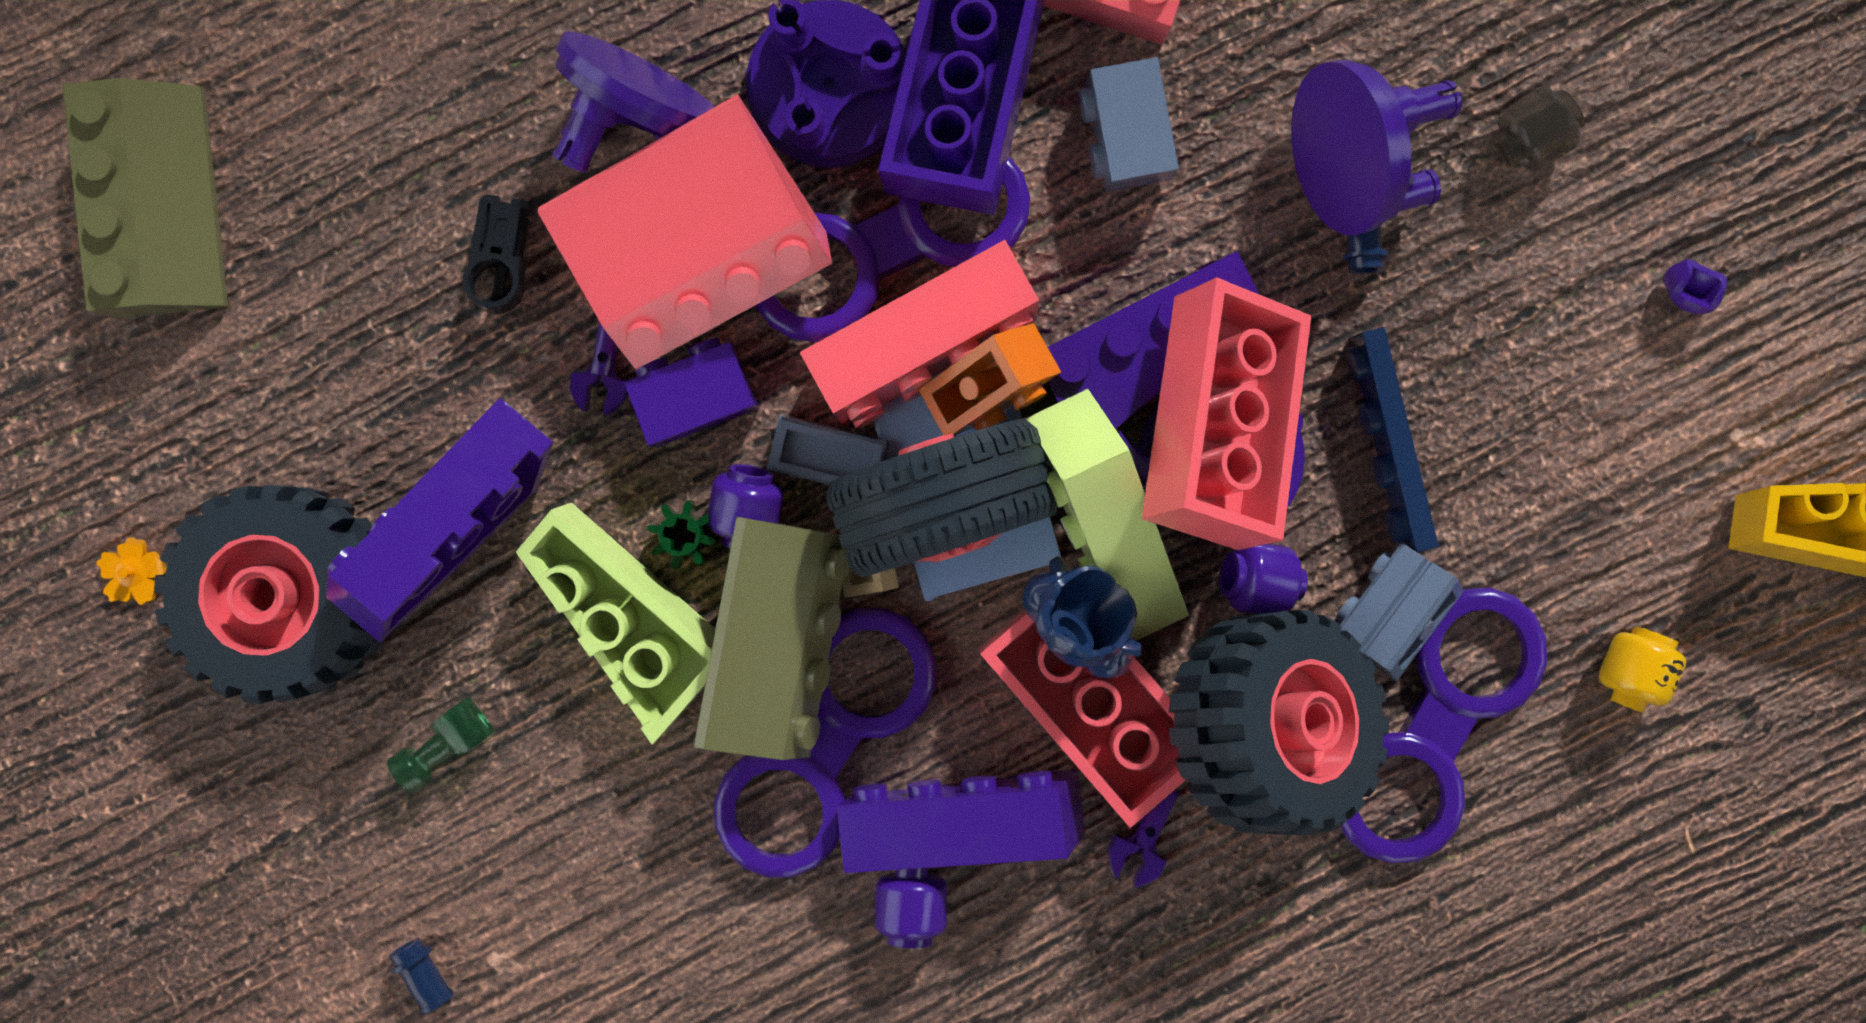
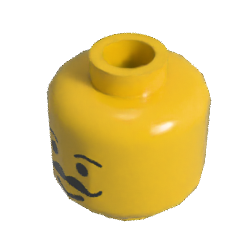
[1599,626,1686,713]

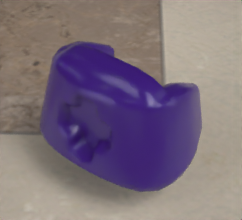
[1663,259,1727,314]

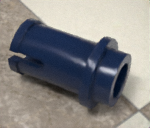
[1343,226,1389,274]
[389,938,453,1015]

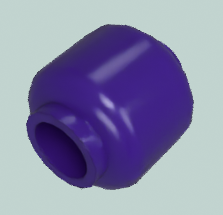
[707,464,784,548]
[1219,544,1308,615]
[875,868,947,949]

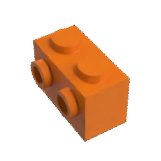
[919,322,1061,436]

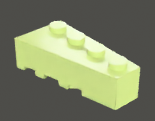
[1025,389,1189,641]
[516,502,715,745]

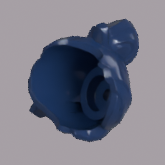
[1022,556,1141,678]

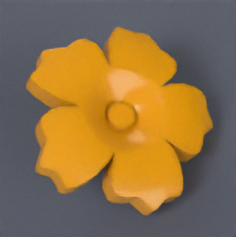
[96,537,167,605]

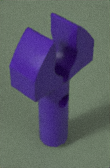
[569,322,629,416]
[1108,789,1179,887]

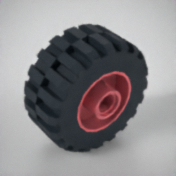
[154,485,384,704]
[1169,609,1389,835]

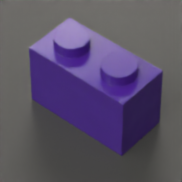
[624,338,760,448]

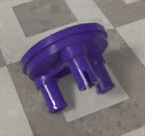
[746,0,907,168]
[552,31,715,172]
[1291,60,1462,235]

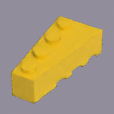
[1728,483,1866,577]

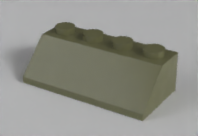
[62,78,228,319]
[694,517,850,760]

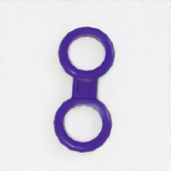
[755,156,1031,342]
[1341,587,1548,864]
[714,608,936,878]

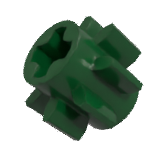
[647,500,719,569]

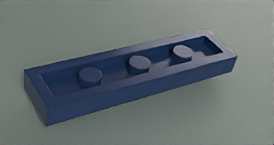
[1346,327,1439,552]

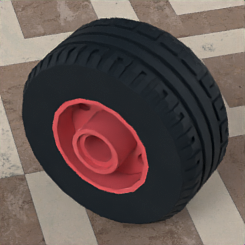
[826,418,1058,577]

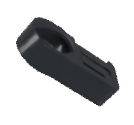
[463,195,535,314]

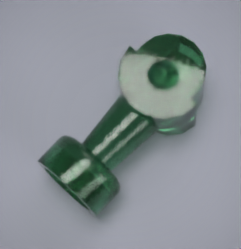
[387,696,497,794]

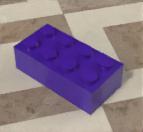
[878,0,1044,215]

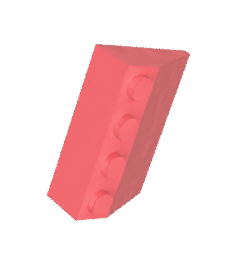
[538,94,832,370]

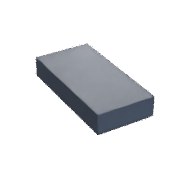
[767,414,889,485]

